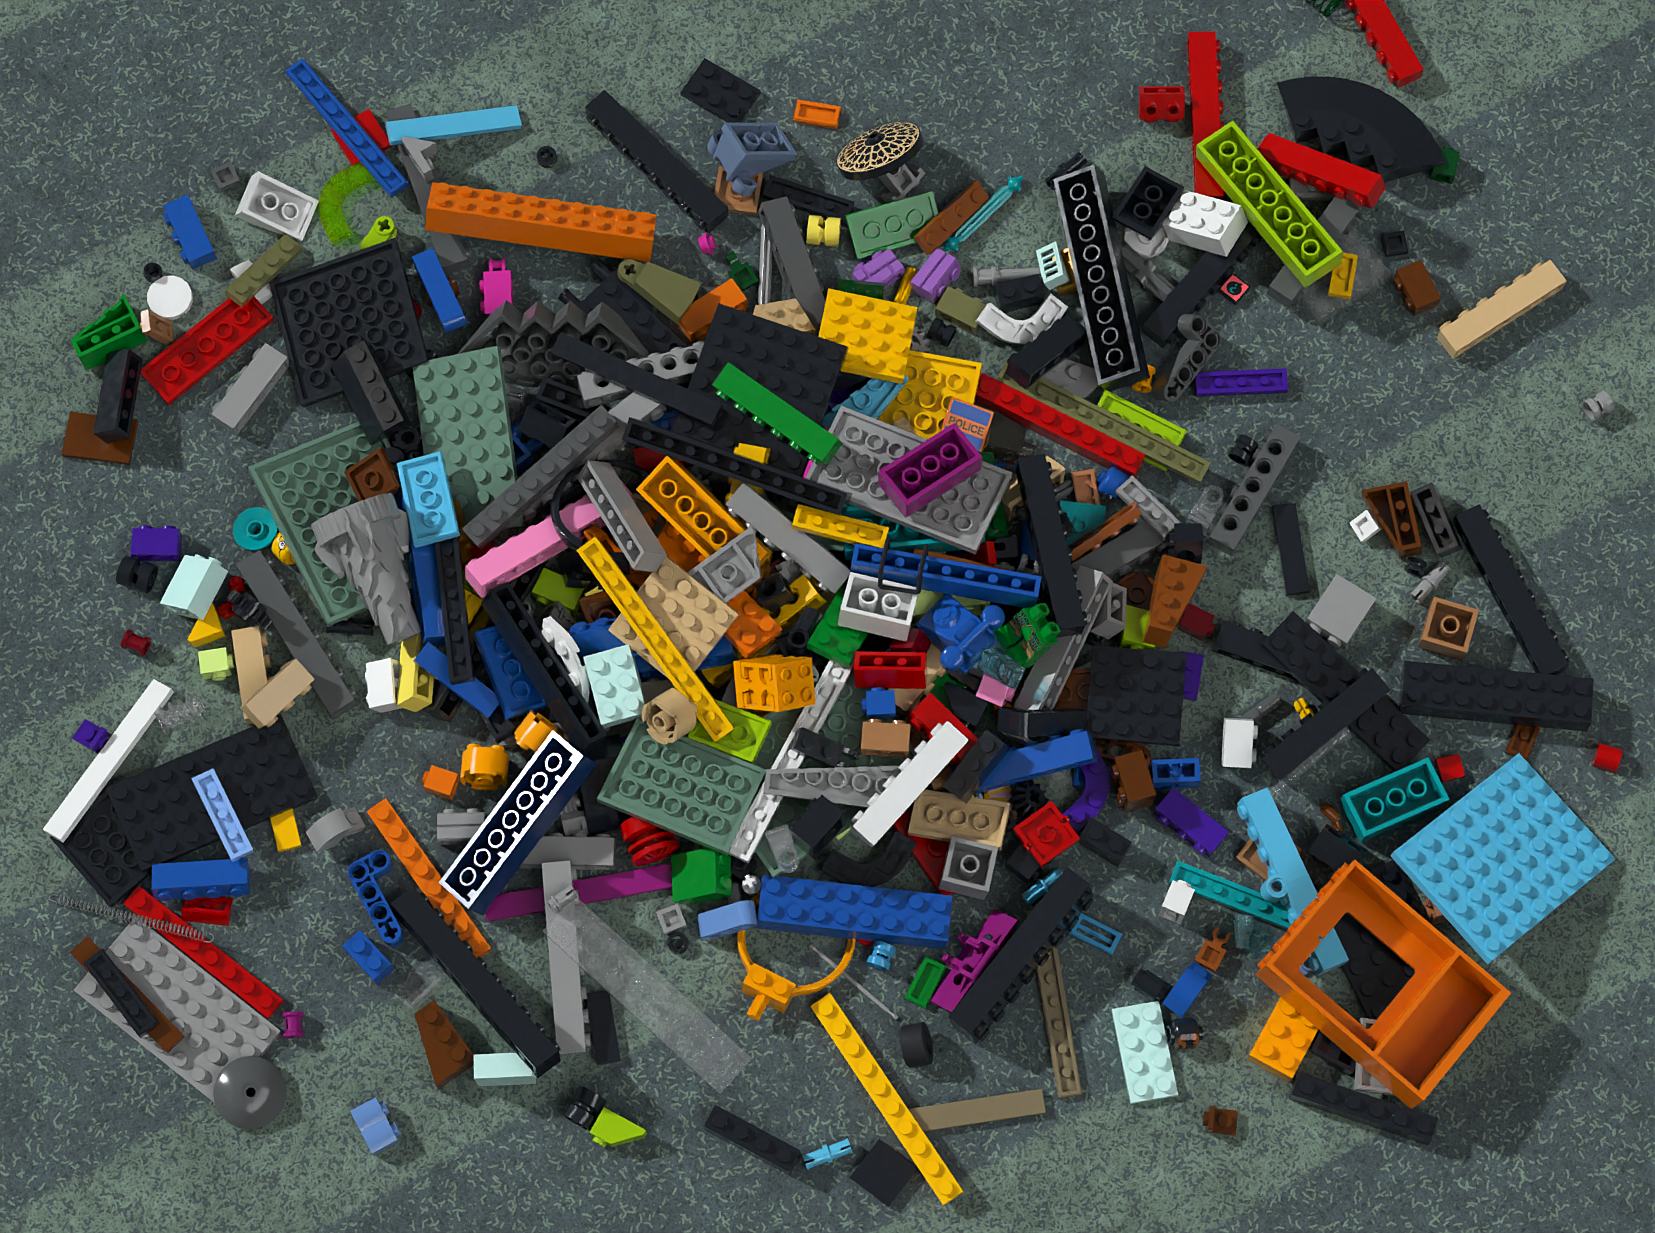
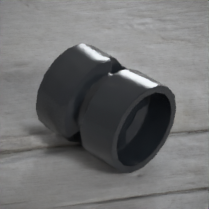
[116,555,158,594]
[563,1086,607,1131]

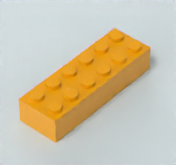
[636,455,773,566]

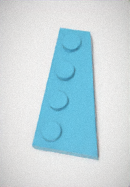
[821,375,909,429]

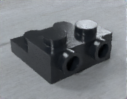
[1308,1030,1356,1075]

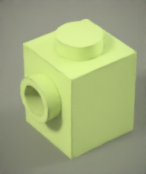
[198,647,235,681]

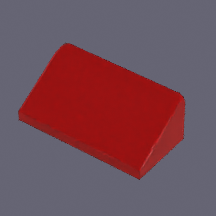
[181,897,233,926]

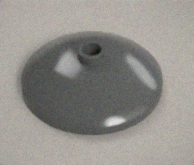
[213,1056,286,1129]

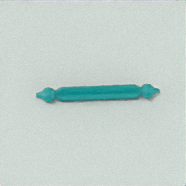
[943,175,1023,252]

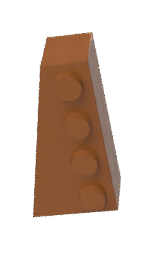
[1143,554,1208,648]

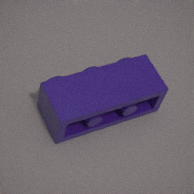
[1154,787,1229,858]

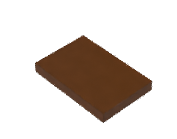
[61,412,139,465]

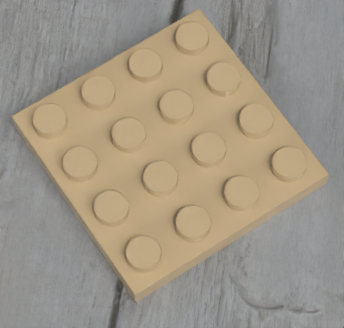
[608,556,740,679]

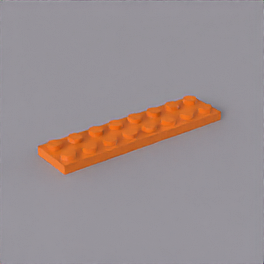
[643,508,782,659]

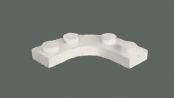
[975,294,1068,344]
[541,616,590,704]

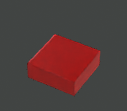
[1435,754,1465,783]

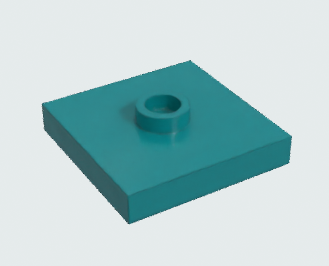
[1060,500,1106,551]

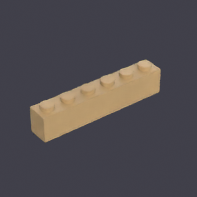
[1437,260,1567,359]

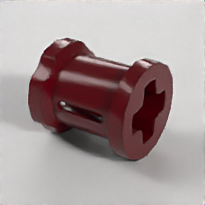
[121,629,152,657]

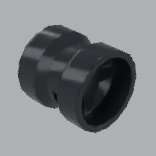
[927,317,957,347]
[1228,434,1259,466]

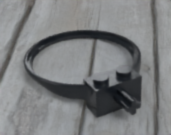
[551,459,666,592]

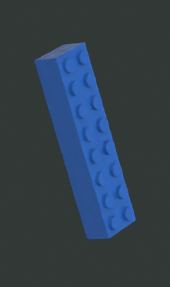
[756,875,952,949]

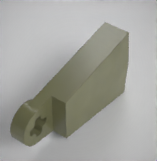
[617,259,701,324]

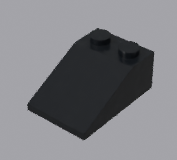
[1112,166,1184,240]

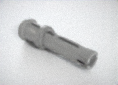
[972,266,1041,287]

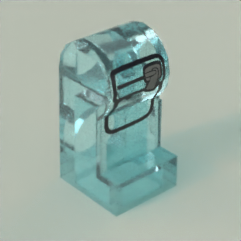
[977,648,1025,688]

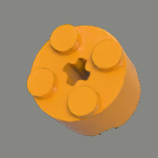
[514,710,569,753]
[460,744,509,790]

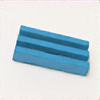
[1069,913,1123,956]

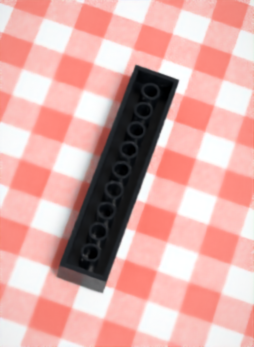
[1053,164,1150,392]

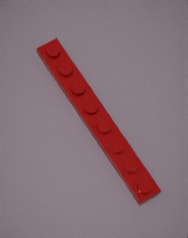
[123,885,284,1019]

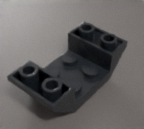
[581,734,633,835]

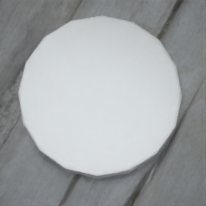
[1124,226,1169,258]
[147,276,193,320]

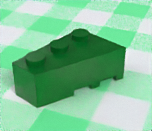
[71,294,148,371]

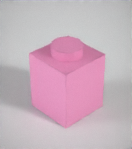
[976,670,1016,707]

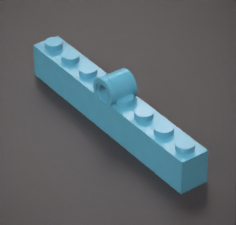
[1237,787,1349,976]

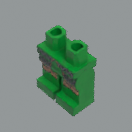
[994,603,1061,670]

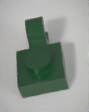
[726,252,759,292]

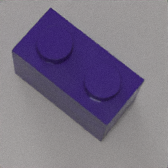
[131,525,182,561]

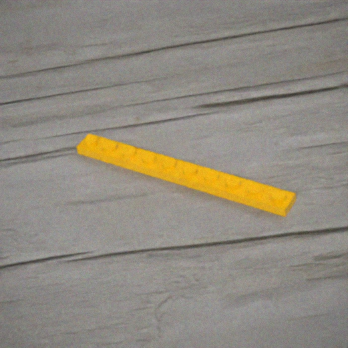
[576,536,735,742]
[810,993,964,1206]

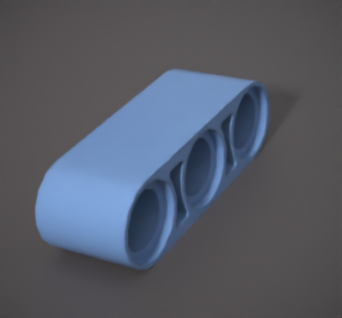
[698,900,757,940]

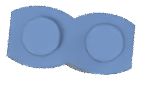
[350,1097,401,1155]

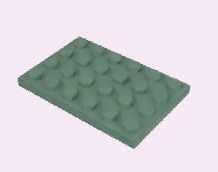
[597,717,766,856]

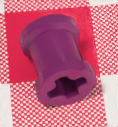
[282,1011,304,1039]

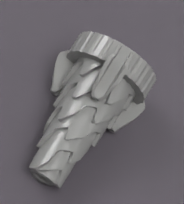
[311,493,422,645]

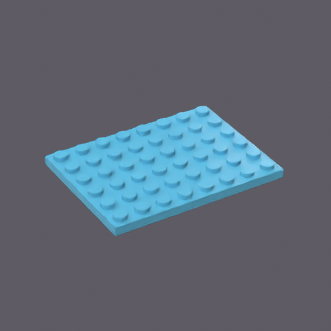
[1390,753,1615,965]

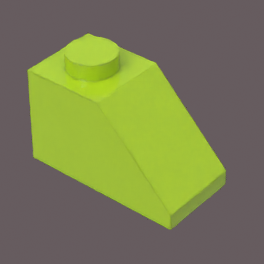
[589,1107,647,1148]

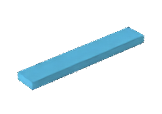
[385,105,522,145]

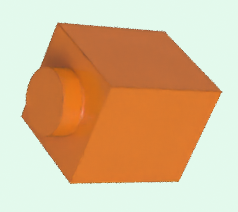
[422,765,460,801]

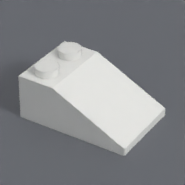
[235,171,319,241]

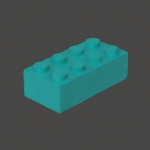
[1340,758,1449,843]

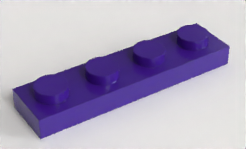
[1195,368,1288,397]

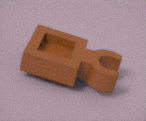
[1194,927,1231,973]

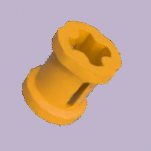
[1132,365,1156,393]

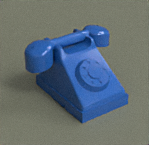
[914,594,1005,674]

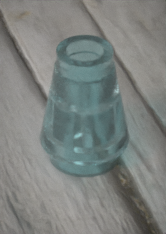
[1232,914,1255,949]

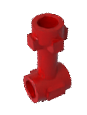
[217,576,246,619]

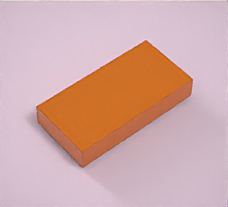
[793,99,841,129]

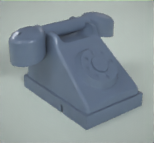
[707,123,797,196]

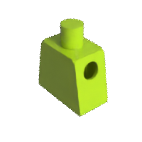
[1119,605,1156,650]

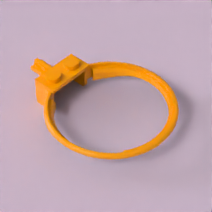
[737,891,856,1021]

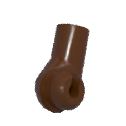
[1320,802,1344,834]

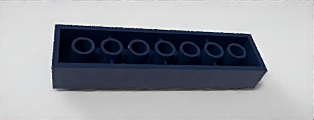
[439,731,597,916]

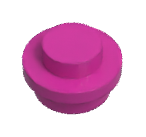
[698,232,717,255]

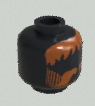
[1166,1018,1203,1050]

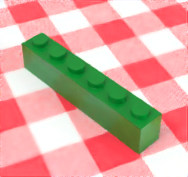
[712,362,843,466]

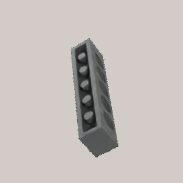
[1207,424,1301,556]

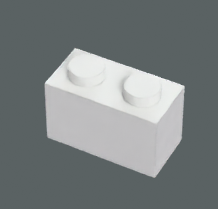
[365,658,402,712]
[1221,718,1258,768]
[1159,880,1195,925]

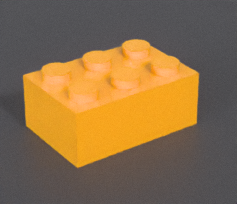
[1247,997,1318,1083]

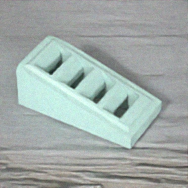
[1036,241,1070,290]

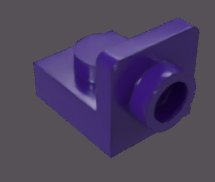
[72,719,110,753]

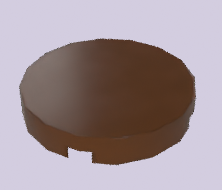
[1117,573,1155,611]

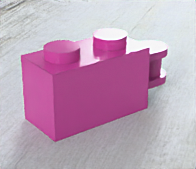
[480,257,513,319]

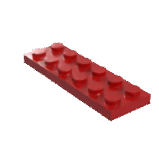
[140,297,274,405]

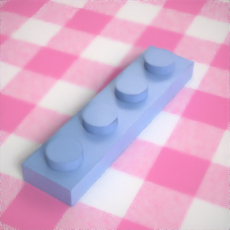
[192,769,254,862]

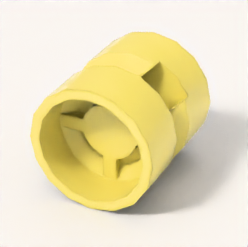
[806,215,841,247]

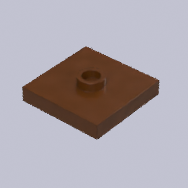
[344,447,402,501]

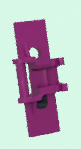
[930,909,1019,1012]

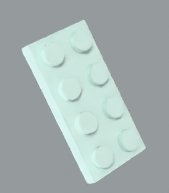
[1111,1001,1178,1104]

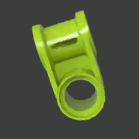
[359,216,397,250]

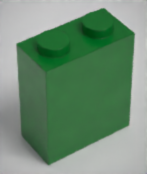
[671,848,732,905]

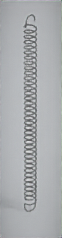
[49,894,214,942]

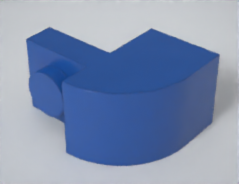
[1162,961,1213,1018]

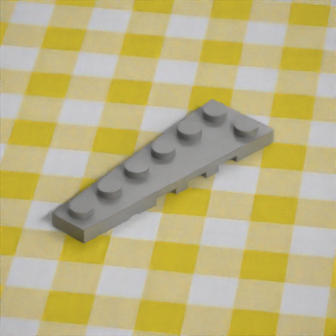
[763,766,906,813]

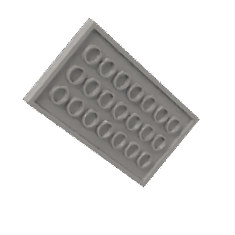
[806,406,1013,555]
[74,916,281,1102]

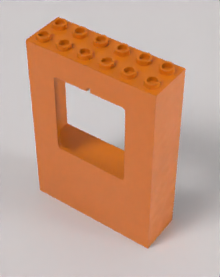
[1255,859,1511,1109]

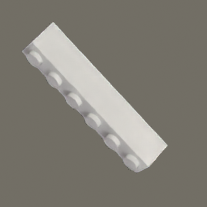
[850,721,968,848]

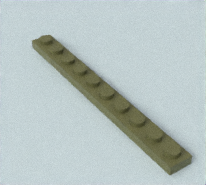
[996,360,1211,485]

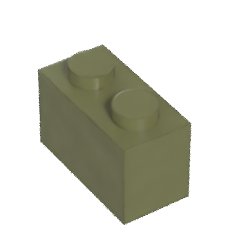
[935,286,986,336]

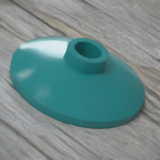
[233,507,278,551]

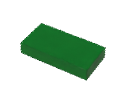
[904,956,947,1010]

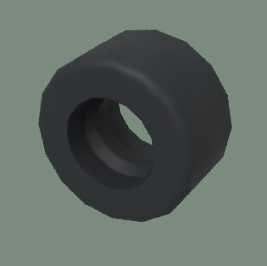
[900,1022,933,1068]

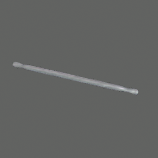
[809,944,899,1020]

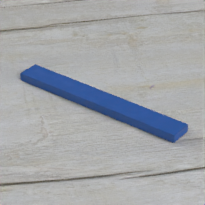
[285,58,409,198]

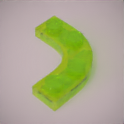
[318,162,376,245]

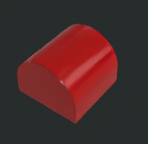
[1592,743,1623,773]

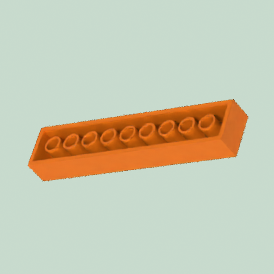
[425,182,657,262]

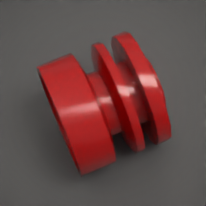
[619,817,679,866]

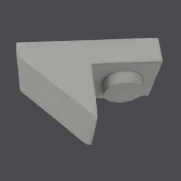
[401,137,438,183]

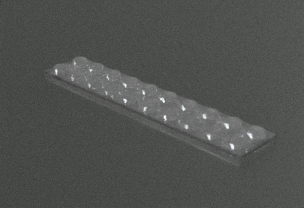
[542,896,752,1095]

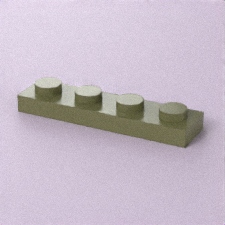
[225,234,303,308]

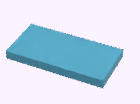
[397,451,460,548]

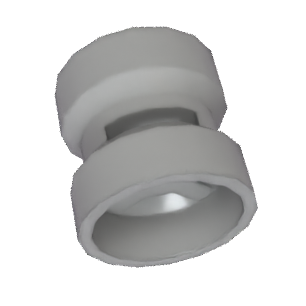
[1582,390,1614,421]

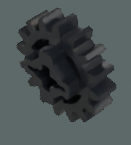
[226,590,272,630]

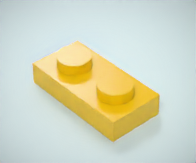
[1328,252,1358,300]

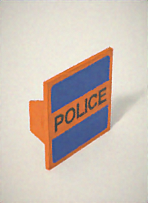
[941,397,994,452]

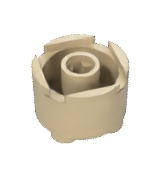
[642,688,697,744]

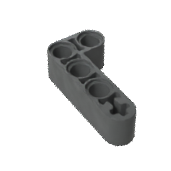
[1151,314,1221,402]

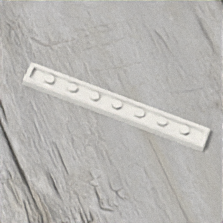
[43,679,174,843]

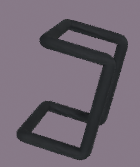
[878,538,929,594]

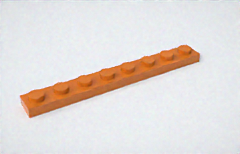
[366,798,492,958]

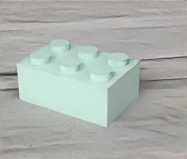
[583,644,647,728]

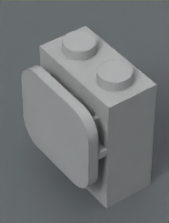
[1306,574,1376,649]

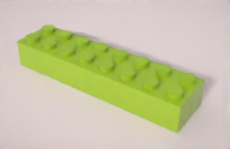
[1196,121,1343,288]

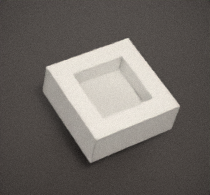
[1350,510,1382,542]

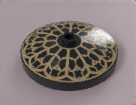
[836,122,923,180]

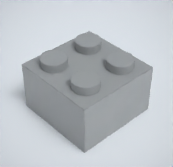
[938,836,998,900]

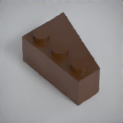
[1361,481,1422,559]
[415,1000,474,1090]

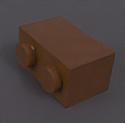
[1393,260,1441,316]

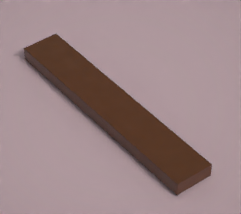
[70,936,185,1054]

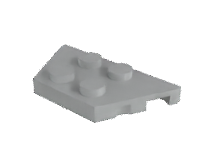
[1042,359,1099,399]
[688,527,762,603]

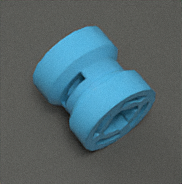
[866,940,896,972]

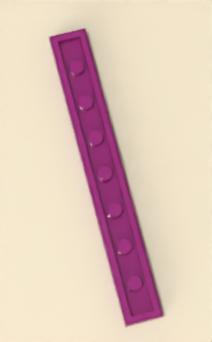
[486,864,672,922]

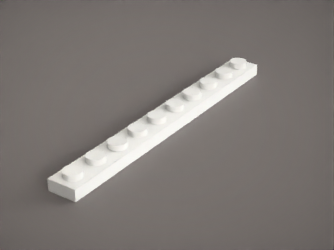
[729,658,855,863]

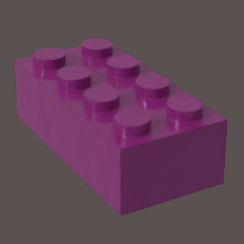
[878,423,982,518]

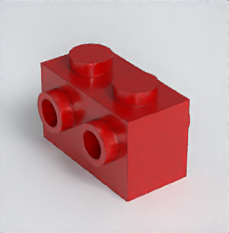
[1138,86,1185,122]

